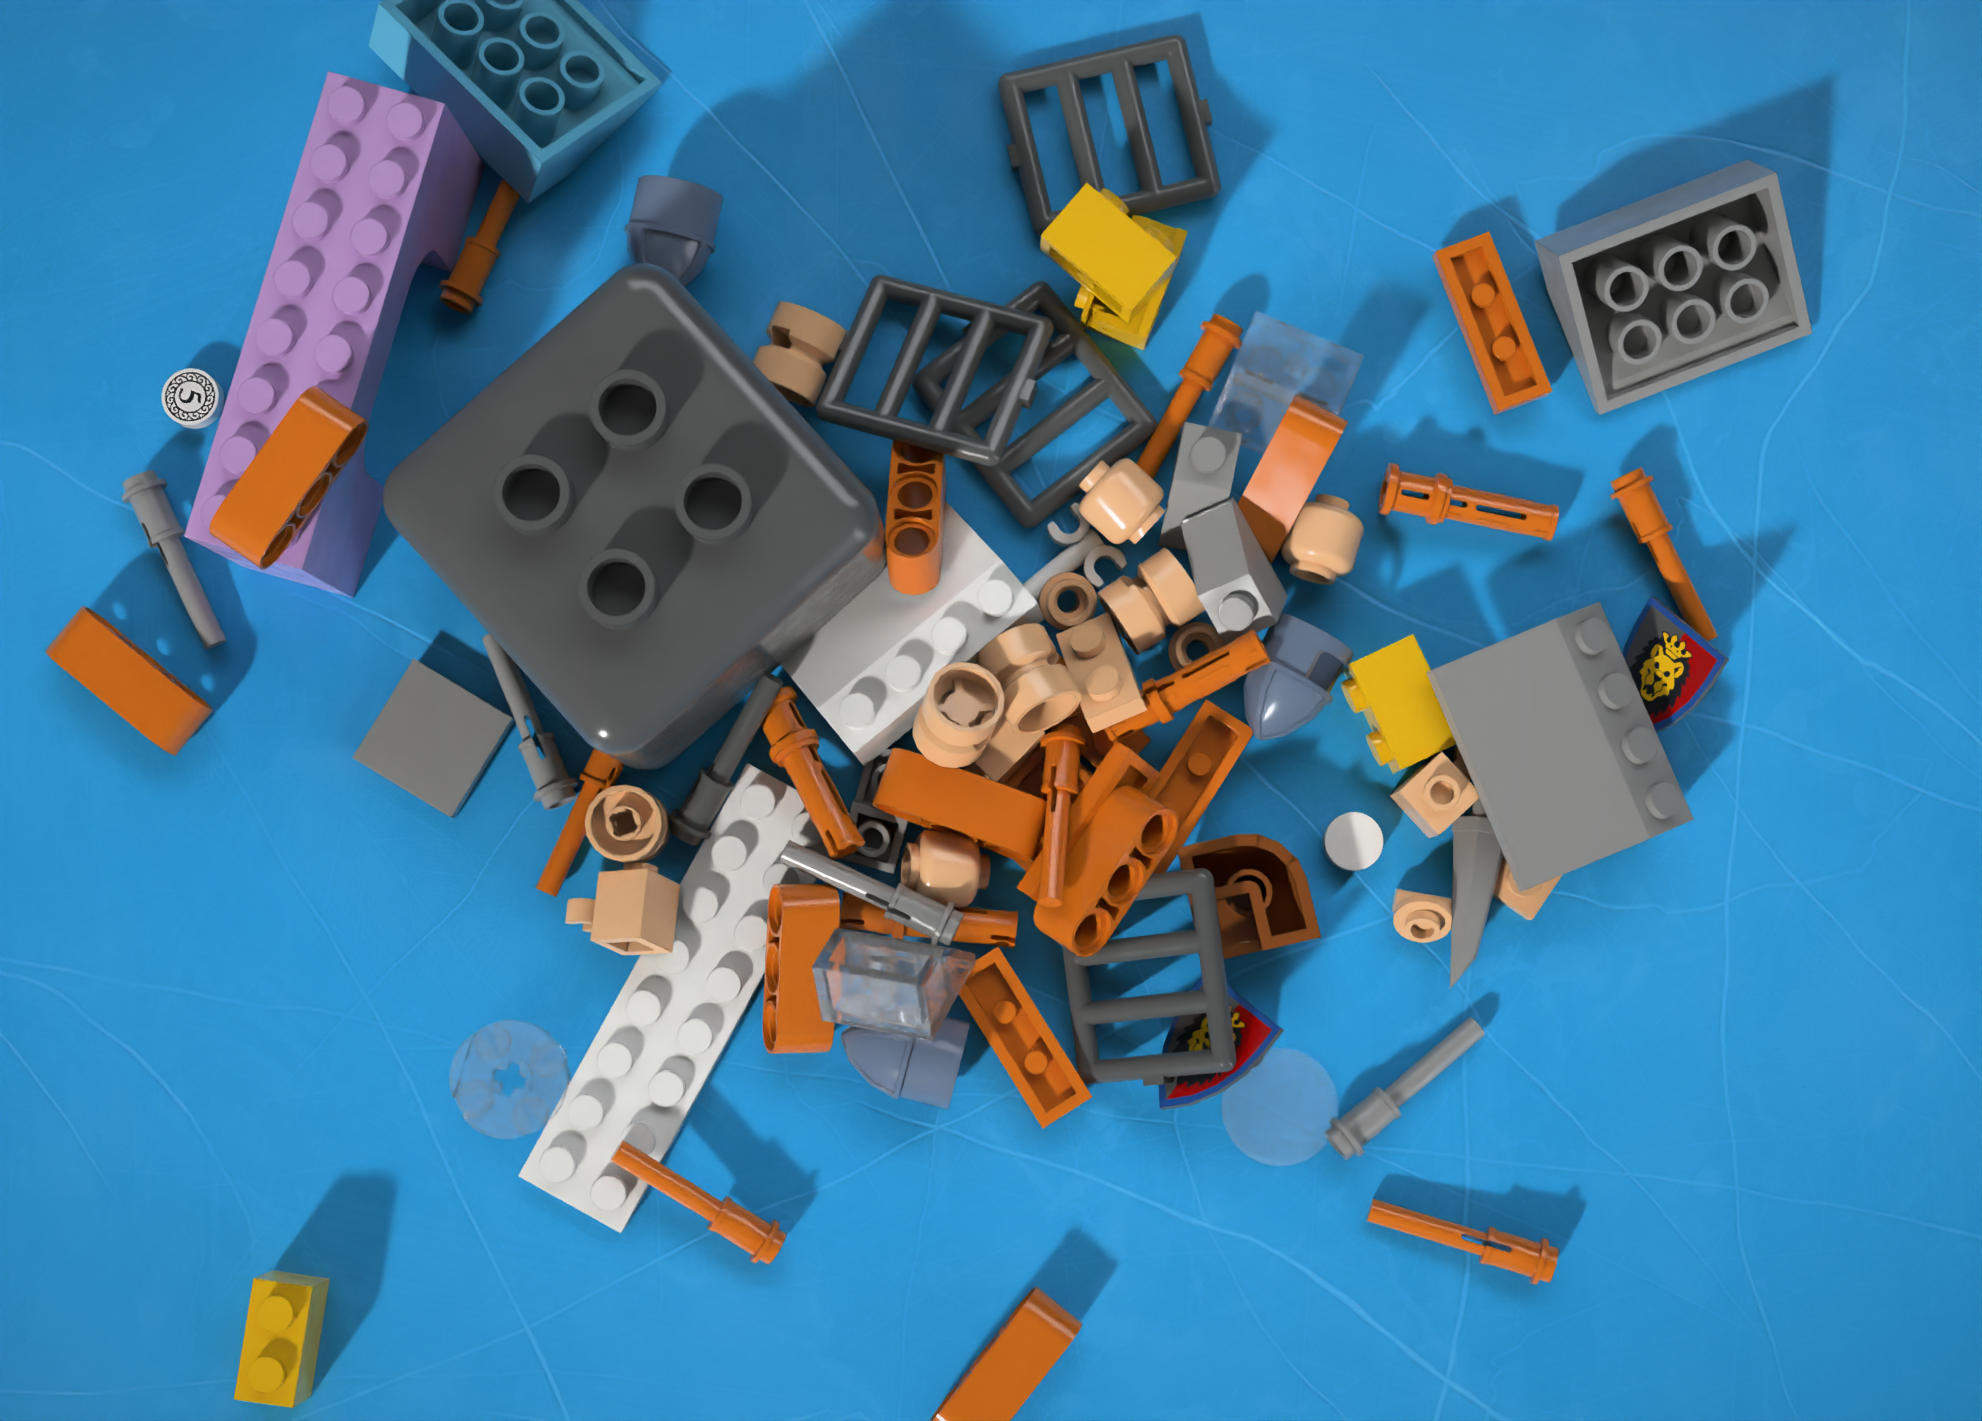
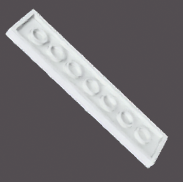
[518,763,830,1233]

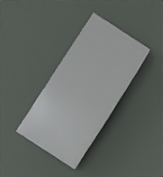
[841,746,909,874]

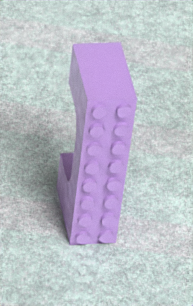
[184,71,485,598]

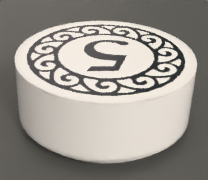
[161,368,224,429]

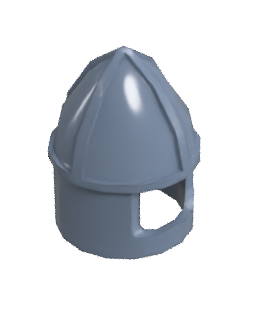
[624,175,723,287]
[1244,613,1354,741]
[840,1006,970,1109]

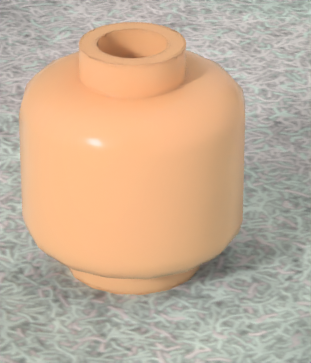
[1079,458,1166,544]
[1280,494,1364,585]
[901,829,990,908]

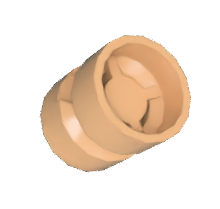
[752,301,846,407]
[1097,547,1205,656]
[976,623,1082,736]
[912,662,1005,768]
[585,784,671,863]

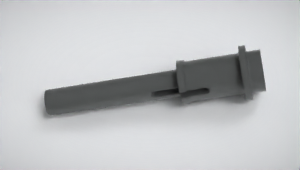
[669,672,784,846]

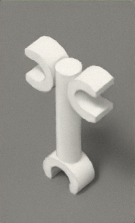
[1023,502,1127,602]

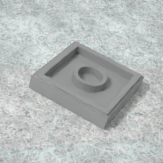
[352,659,515,818]

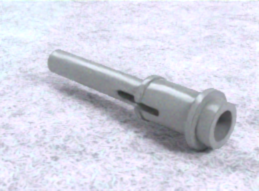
[121,470,226,650]
[482,634,578,810]
[780,840,964,946]
[1324,1017,1485,1160]

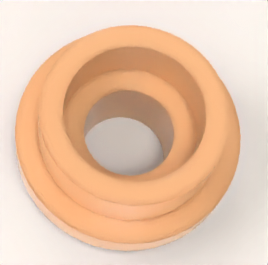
[1039,572,1097,630]
[1168,622,1225,671]

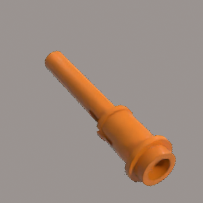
[439,178,520,314]
[1136,314,1243,479]
[1610,467,1718,641]
[1038,723,1087,907]
[535,748,625,897]
[610,1140,787,1265]
[1367,1199,1559,1285]

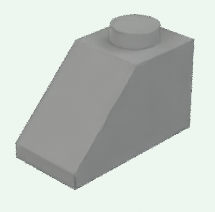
[1158,422,1242,552]
[1181,497,1288,645]

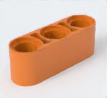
[209,386,369,569]
[1238,394,1348,564]
[885,440,947,595]
[45,606,213,756]
[872,748,1047,863]
[1033,785,1179,957]
[762,884,840,1054]
[930,1286,1083,1421]

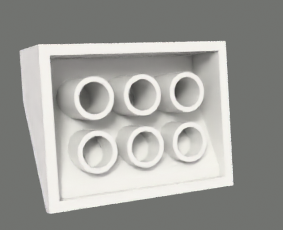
[780,502,1044,767]

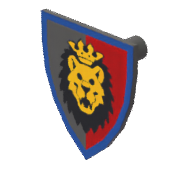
[1623,596,1729,733]
[1158,976,1284,1110]

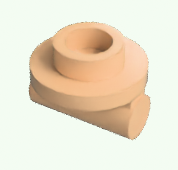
[1392,889,1452,943]

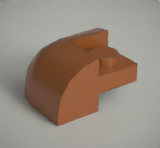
[1177,834,1321,959]

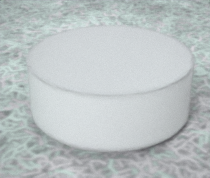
[1323,812,1383,871]

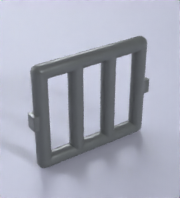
[998,34,1221,236]
[816,275,1054,466]
[912,281,1158,528]
[1062,868,1237,1086]

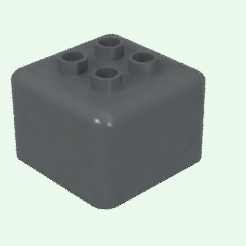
[383,263,887,770]

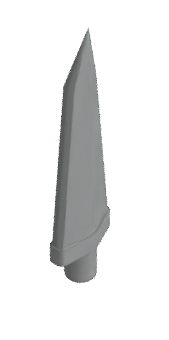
[1450,798,1503,989]

